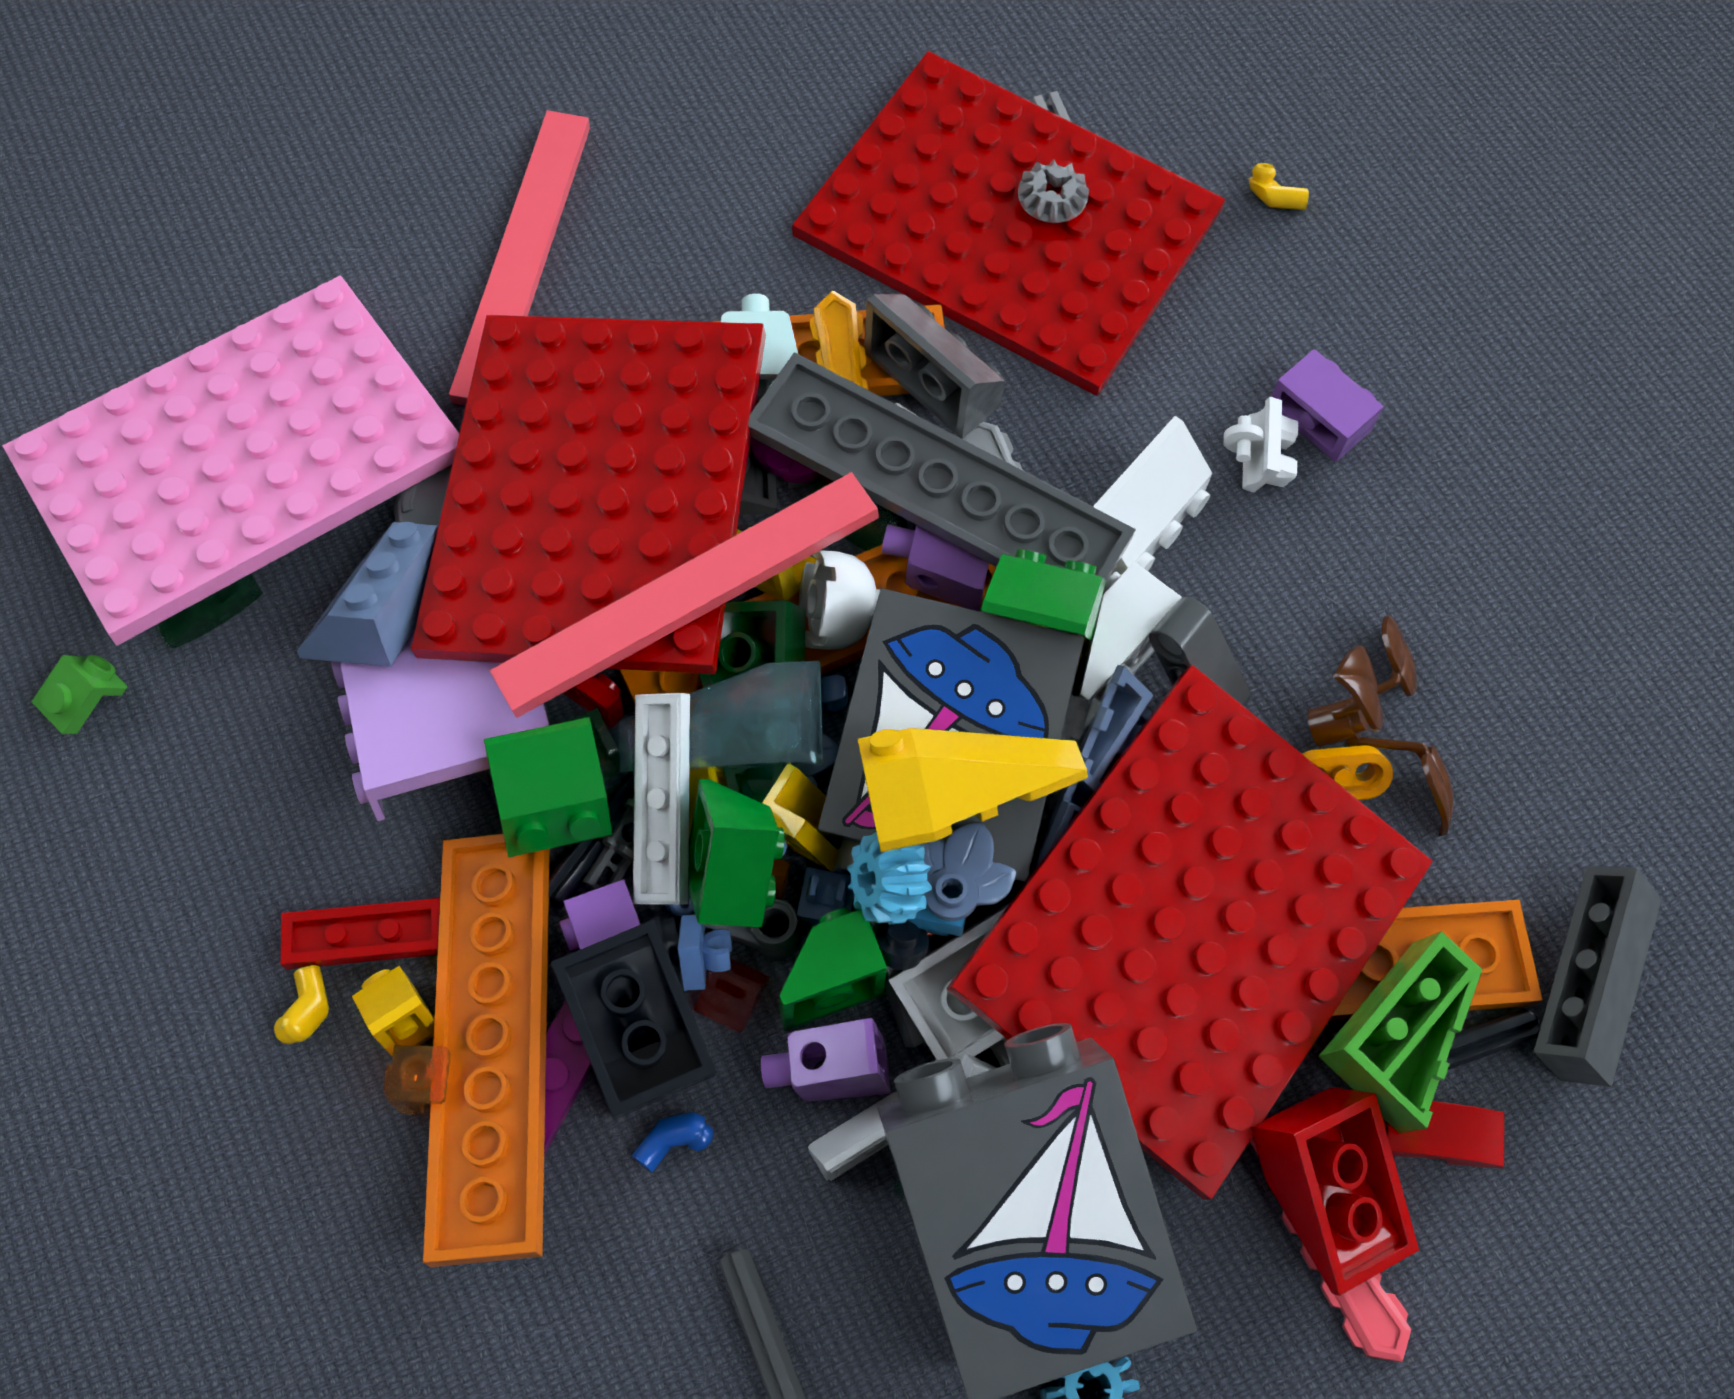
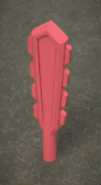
[1250,1137,1411,1363]

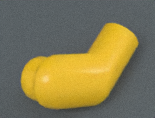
[274,965,329,1045]

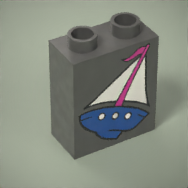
[818,588,1084,910]
[877,1023,1197,1399]

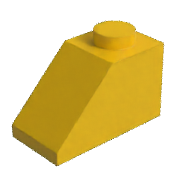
[352,966,435,1061]

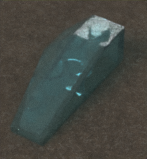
[619,661,823,772]

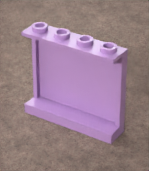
[331,631,549,821]

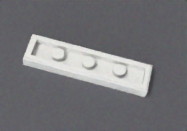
[633,693,690,905]

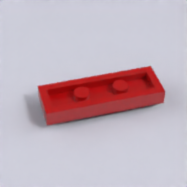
[280,898,440,970]

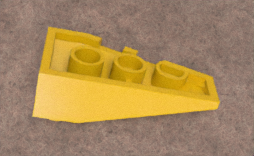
[858,728,1088,852]

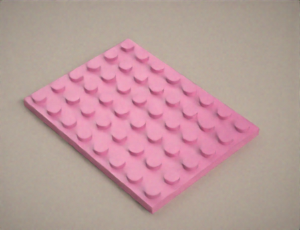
[2,275,459,646]

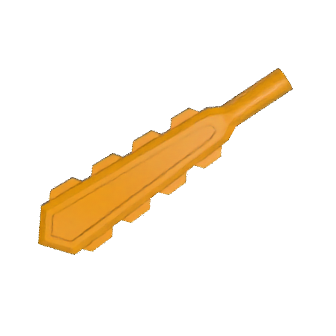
[810,290,868,390]

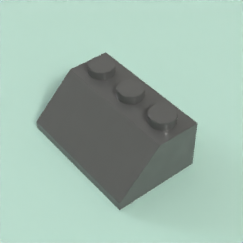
[864,294,1005,439]

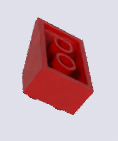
[1251,1087,1419,1296]

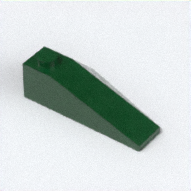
[699,600,806,803]

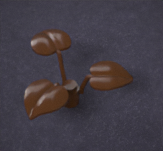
[1308,615,1453,836]

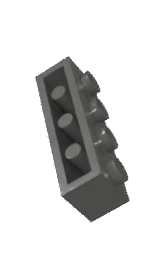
[1534,865,1662,1087]

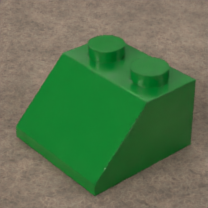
[981,548,1106,641]
[484,717,612,858]
[688,779,785,927]
[780,908,887,1031]

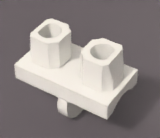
[1224,397,1298,493]

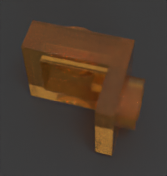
[384,1045,451,1115]

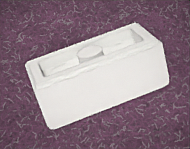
[808,1092,899,1181]

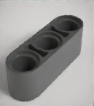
[1149,597,1251,706]

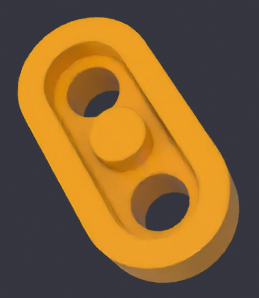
[1302,745,1393,800]

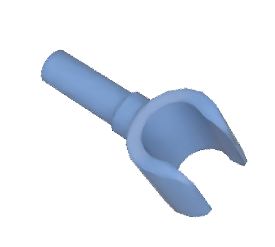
[798,675,848,712]

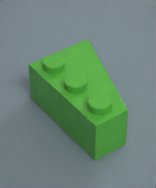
[1318,931,1482,1133]

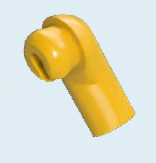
[1249,163,1309,211]

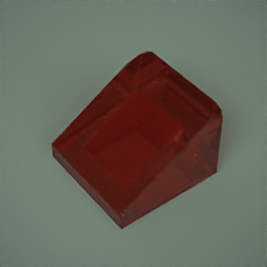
[694,958,769,1033]

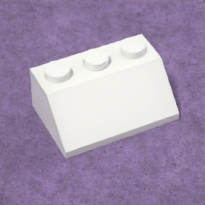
[1093,416,1212,575]

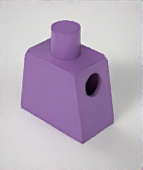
[882,525,989,611]
[761,1018,891,1102]

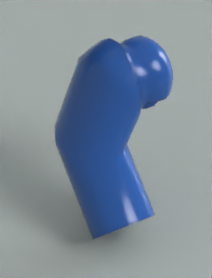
[631,1112,714,1173]

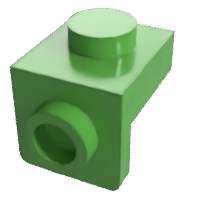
[32,655,127,734]

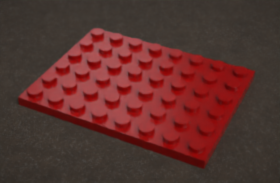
[792,51,1226,396]
[411,315,766,674]
[946,664,1433,1200]

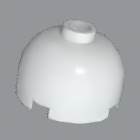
[798,550,880,650]

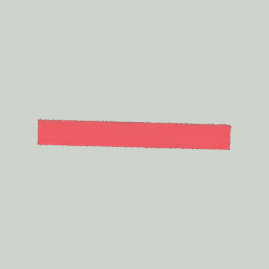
[449,110,590,406]
[489,472,879,718]

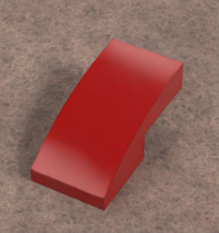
[1388,1101,1505,1169]

